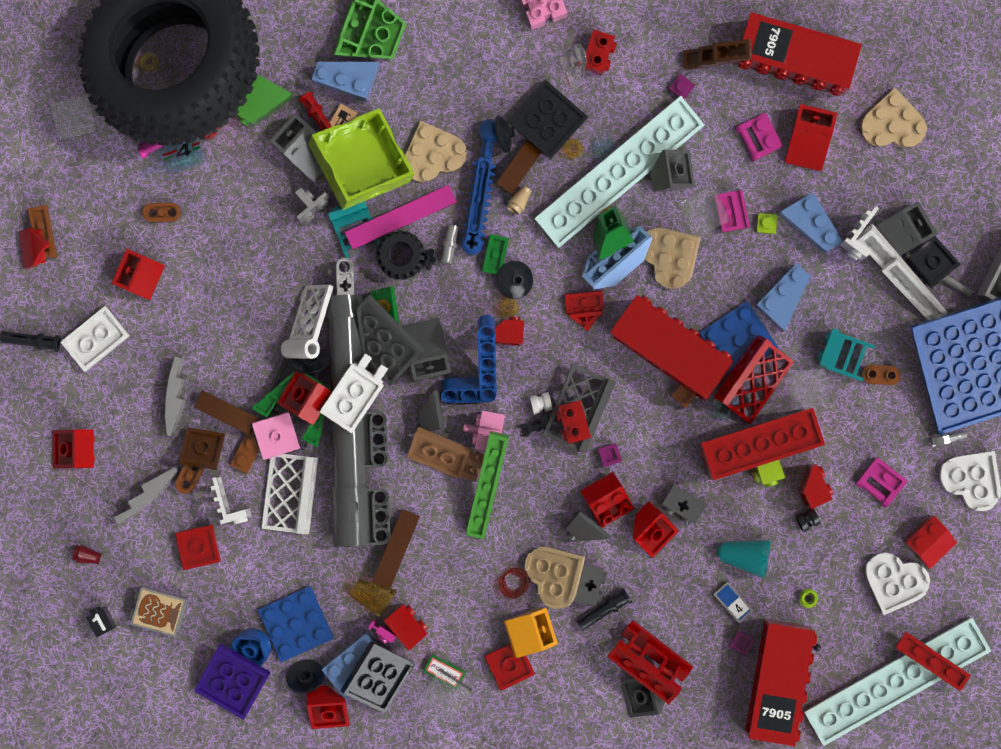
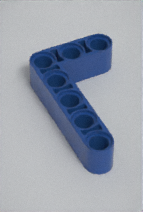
[441,315,497,403]

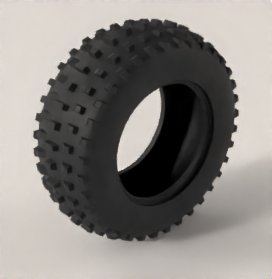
[78,0,260,146]

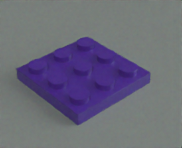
[194,643,271,720]

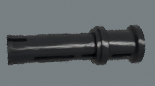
[0,331,61,352]
[576,588,633,631]

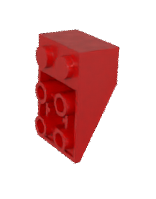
[784,104,837,172]

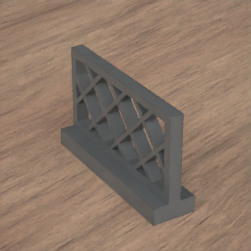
[542,364,616,453]

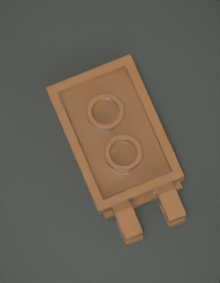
[407,427,484,482]

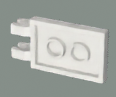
[319,354,388,434]

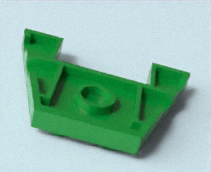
[252,371,331,448]

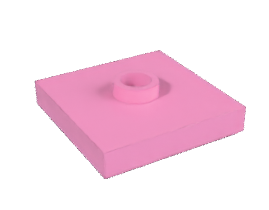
[252,411,300,460]

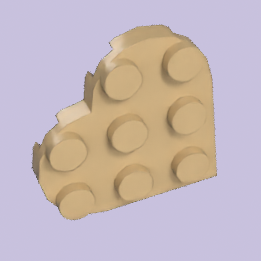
[861,88,927,148]
[405,121,467,183]
[644,227,701,289]
[525,547,585,609]

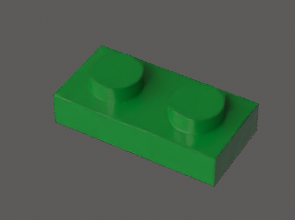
[482,234,509,275]

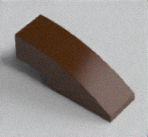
[496,141,541,195]
[194,390,258,435]

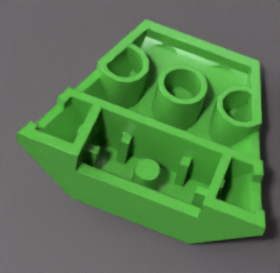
[334,0,407,59]

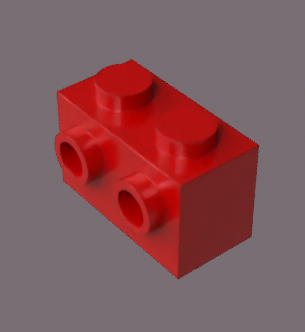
[581,29,617,76]
[556,400,591,444]

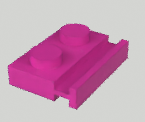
[714,190,750,233]
[368,619,396,644]

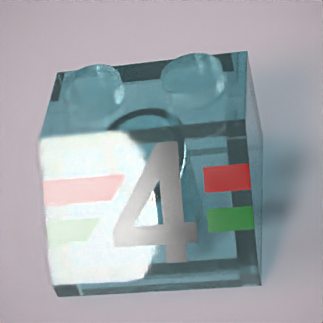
[162,137,208,174]

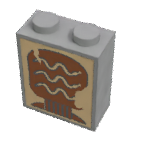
[129,586,188,637]

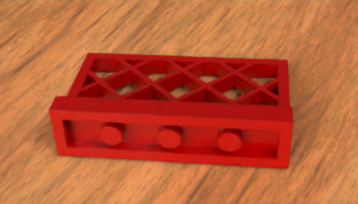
[713,335,794,424]

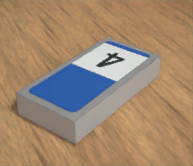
[713,581,753,623]

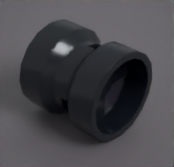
[795,508,821,533]

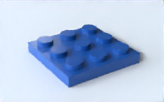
[699,301,779,376]
[258,586,334,663]

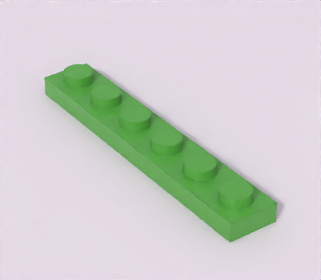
[466,431,509,539]

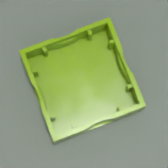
[308,108,415,210]

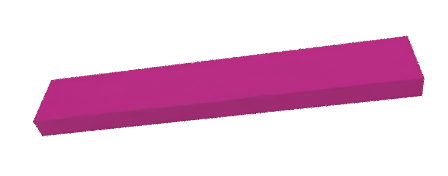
[345,185,457,250]

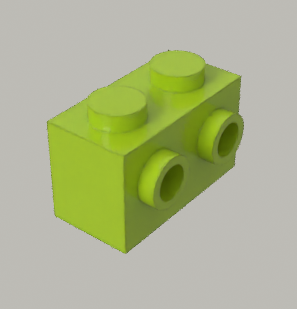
[751,460,785,487]

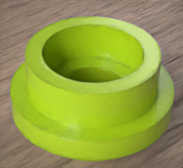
[799,589,818,608]

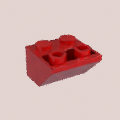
[111,248,165,300]
[798,464,833,509]
[580,472,635,528]

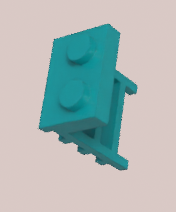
[328,201,380,258]
[817,328,876,382]

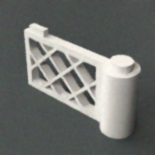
[281,285,333,359]

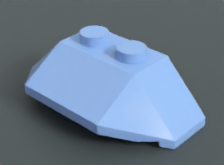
[582,226,652,289]

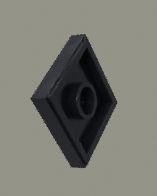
[907,236,961,289]

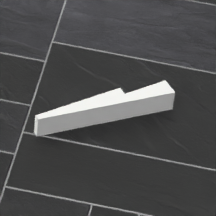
[857,224,947,320]

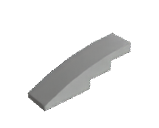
[165,356,186,437]
[114,467,179,524]

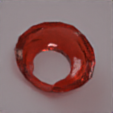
[499,567,530,599]

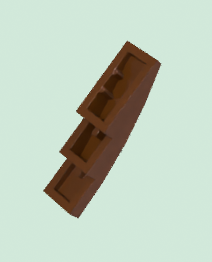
[683,39,751,70]
[372,509,420,591]

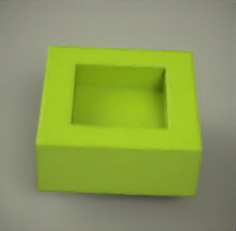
[756,213,777,234]

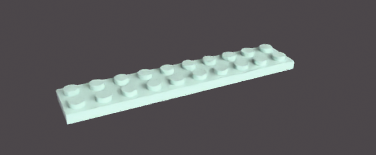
[534,96,705,248]
[804,617,991,746]

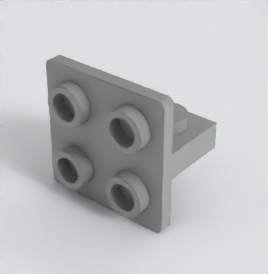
[295,188,331,224]

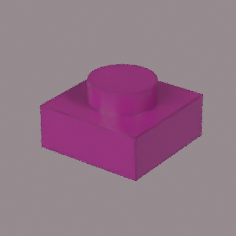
[668,74,695,100]
[598,443,622,467]
[729,630,755,656]

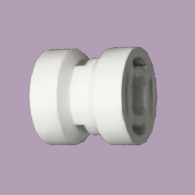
[530,392,553,415]

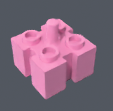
[520,0,567,30]
[463,411,505,451]

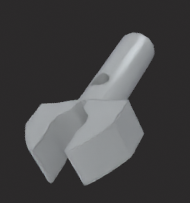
[932,431,967,446]

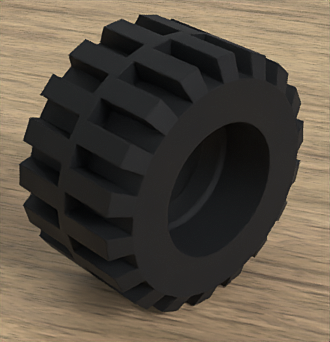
[376,230,425,280]

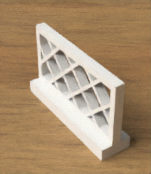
[262,454,318,534]

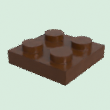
[179,427,225,470]

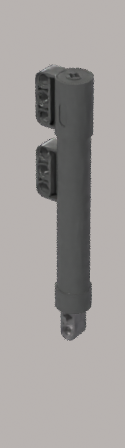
[327,258,390,547]

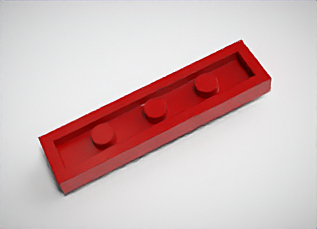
[895,631,971,691]

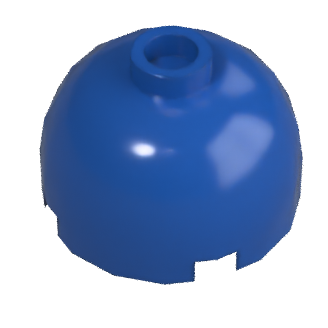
[231,628,271,666]

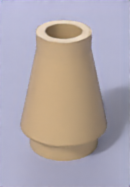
[506,186,532,215]

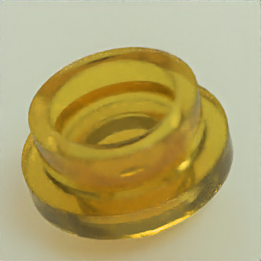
[140,52,159,72]
[564,139,583,158]
[500,298,519,317]

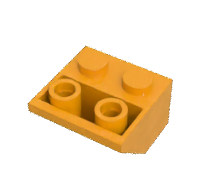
[504,608,558,658]

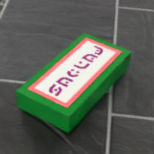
[423,654,466,689]

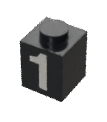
[86,606,117,638]

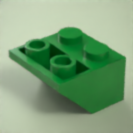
[592,205,634,260]

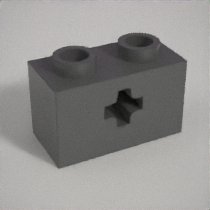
[661,484,707,525]
[573,564,607,607]

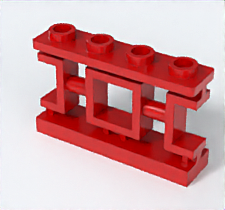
[607,620,693,705]

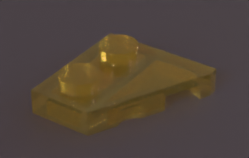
[348,579,397,617]

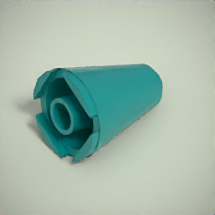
[716,540,771,578]

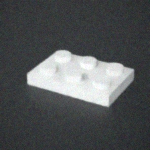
[61,306,130,372]

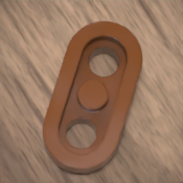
[142,202,182,223]
[861,365,901,385]
[175,465,205,494]

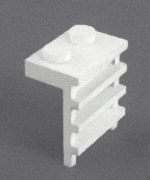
[839,206,879,261]
[211,477,252,525]

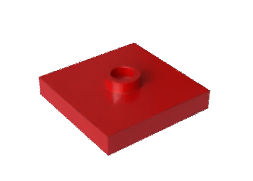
[175,524,221,570]
[484,643,535,691]

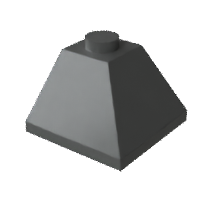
[650,150,695,192]
[415,390,445,431]
[565,511,611,541]
[621,675,665,718]

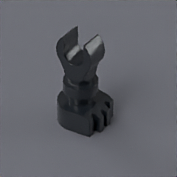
[518,413,553,437]

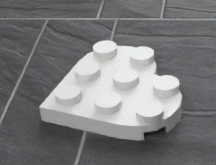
[939,451,1001,511]
[865,552,930,615]

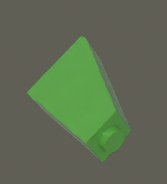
[236,74,293,126]

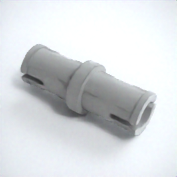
[440,225,459,265]

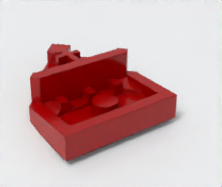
[19,228,50,269]
[564,290,604,332]

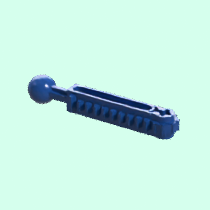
[461,119,498,256]

